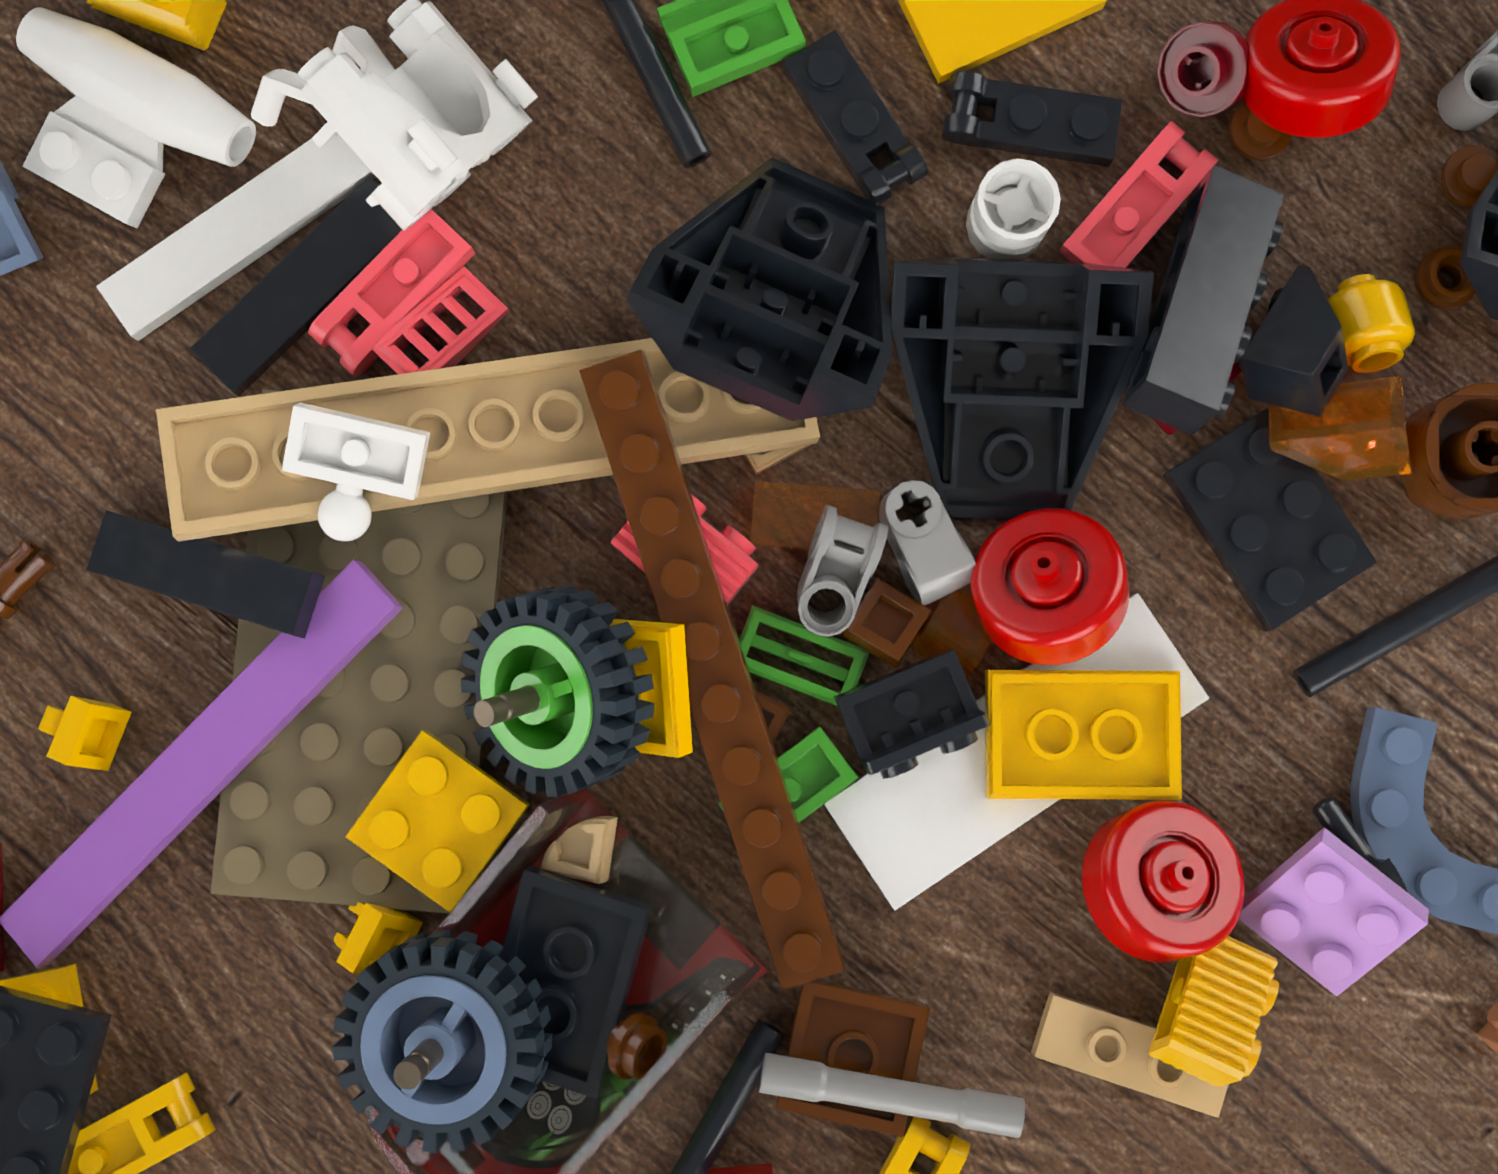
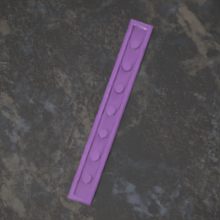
[0,560,404,968]

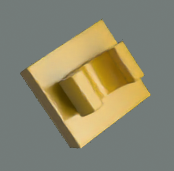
[38,696,132,771]
[333,902,423,974]

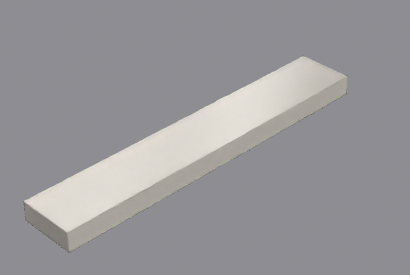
[96,135,376,341]

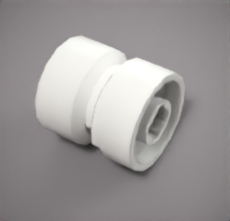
[966,158,1061,260]

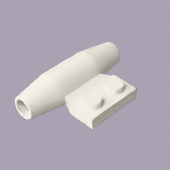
[16,7,256,228]

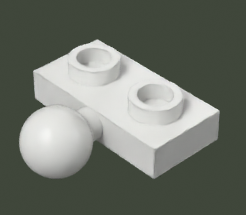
[282,402,431,541]

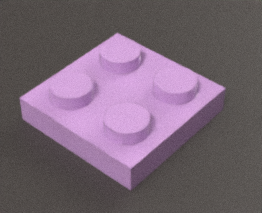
[1239,828,1429,996]

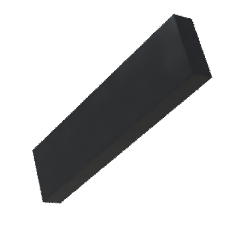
[190,176,402,396]
[86,510,325,639]

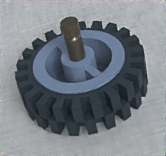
[332,929,552,1153]

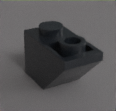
[1238,265,1349,417]

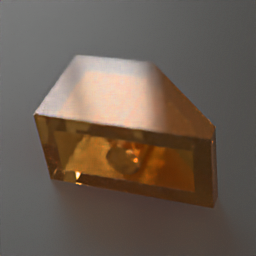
[1268,376,1412,481]

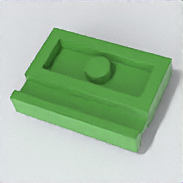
[657,0,806,97]

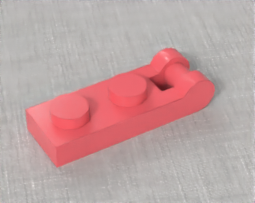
[1059,121,1219,268]
[308,209,476,377]

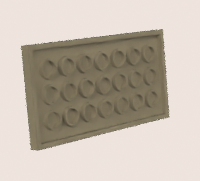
[210,389,508,915]

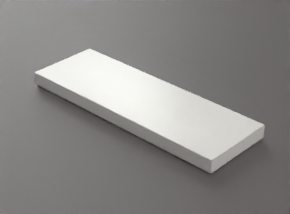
[824,593,1209,911]

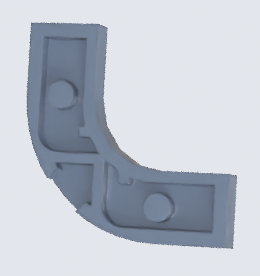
[1350,707,1498,935]

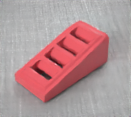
[371,266,510,374]

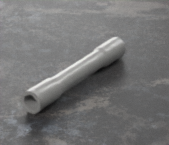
[759,1052,1025,1138]

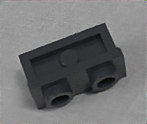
[834,648,990,779]

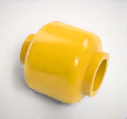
[1328,274,1415,373]

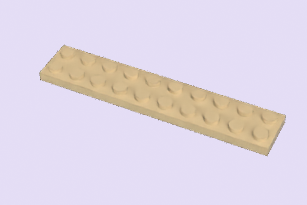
[156,338,820,542]

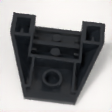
[627,158,893,421]
[891,257,1154,520]

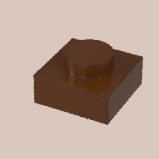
[843,578,932,669]

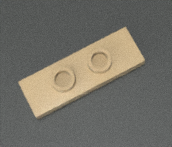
[1031,992,1229,1118]

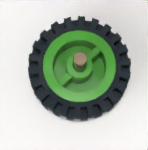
[461,586,654,797]

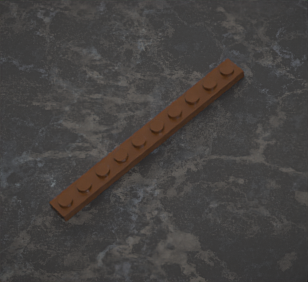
[579,349,845,990]

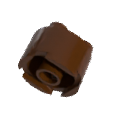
[1397,382,1498,520]

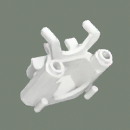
[251,0,538,231]

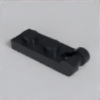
[783,30,928,207]
[942,71,1122,167]

